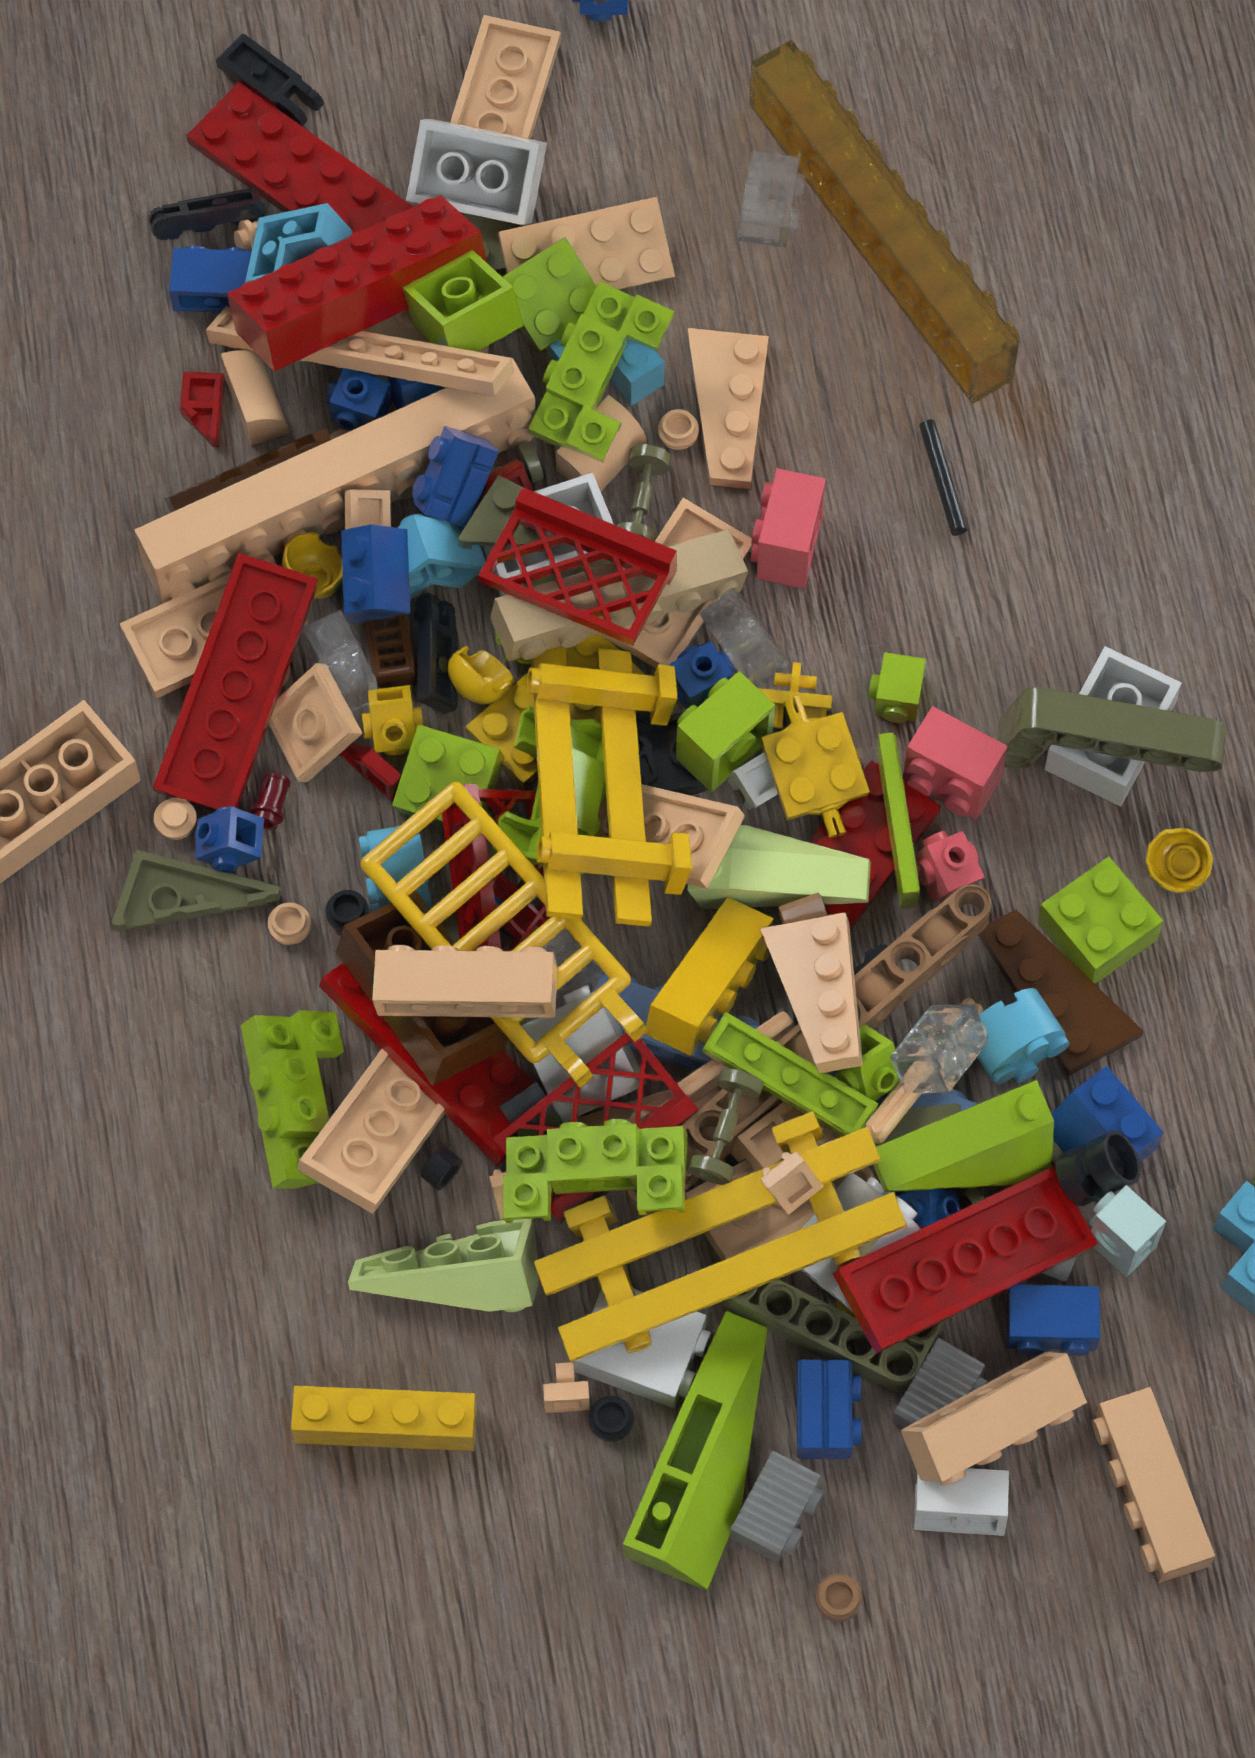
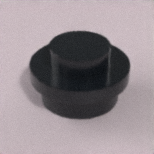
[325,890,369,932]
[589,1396,634,1442]

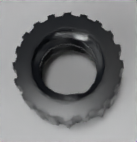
[421,1147,463,1190]

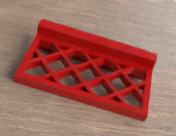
[478,487,677,646]
[442,784,563,960]
[493,1033,698,1224]

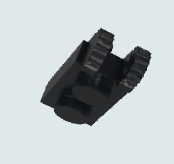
[216,33,324,126]
[148,187,265,241]
[414,592,458,714]

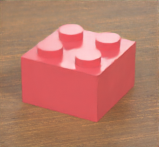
[750,468,826,589]
[903,706,1008,820]

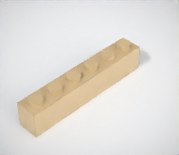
[490,529,748,661]

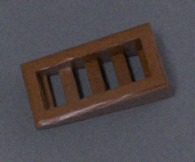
[364,614,417,689]

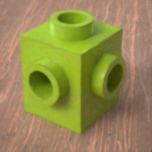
[835,1024,901,1101]

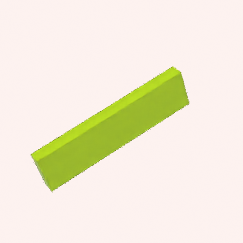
[876,732,920,909]
[702,1012,878,1137]

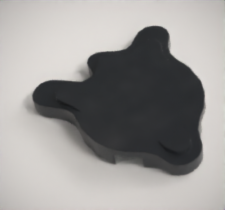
[636,713,708,795]

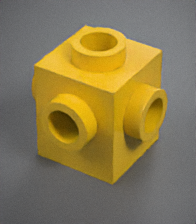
[362,685,423,755]

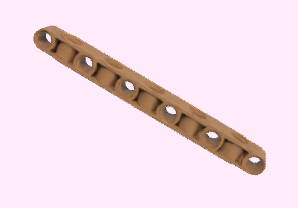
[626,884,991,1216]

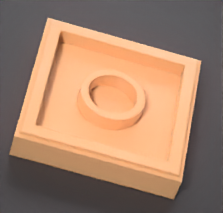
[269,663,363,782]

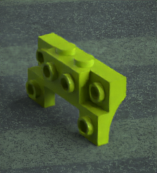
[528,281,675,463]
[491,706,606,875]
[241,1010,344,1189]
[503,1119,688,1223]

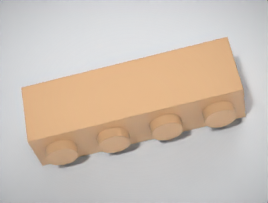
[372,945,557,1018]
[900,1352,1087,1485]
[1092,1387,1215,1583]

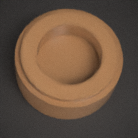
[815,1573,862,1622]

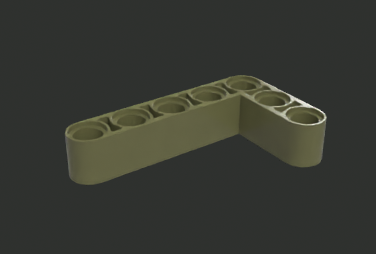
[997,687,1226,772]
[721,1279,948,1393]

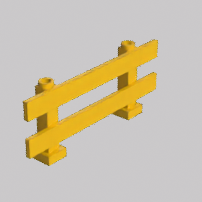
[527,645,692,927]
[534,1111,908,1362]

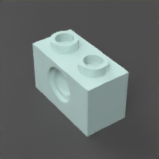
[1089,1185,1166,1278]

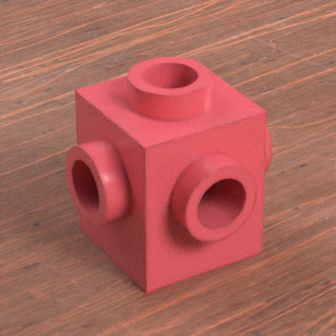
[915,831,985,903]

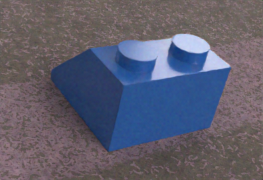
[341,524,410,624]
[1051,1066,1164,1162]

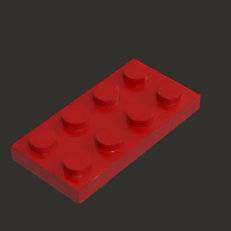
[809,760,941,931]

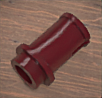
[250,772,291,830]

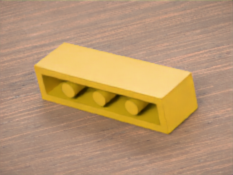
[646,897,774,1056]
[291,1386,477,1451]

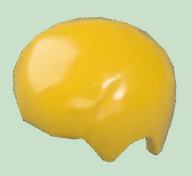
[281,532,343,599]
[448,646,515,705]
[1145,828,1213,893]

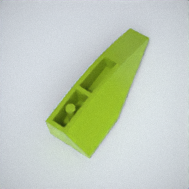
[623,1311,768,1591]

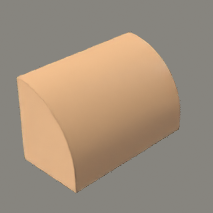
[220,350,290,446]
[556,395,647,492]

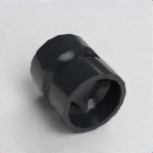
[1056,1130,1141,1206]

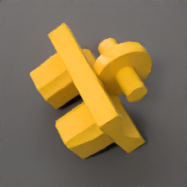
[758,662,832,729]

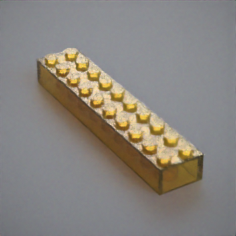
[749,39,1020,404]

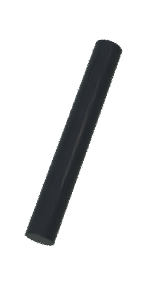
[919,419,967,536]

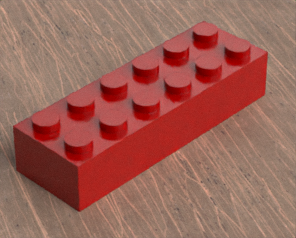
[227,195,487,372]

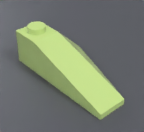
[687,825,871,909]
[348,1219,538,1312]

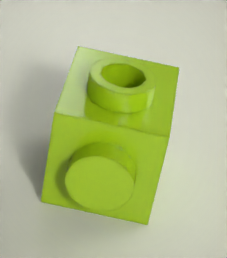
[868,652,926,723]

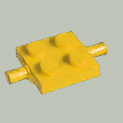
[760,695,870,838]

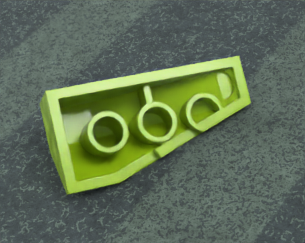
[873,1080,1054,1192]

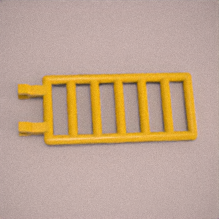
[360,782,648,1088]

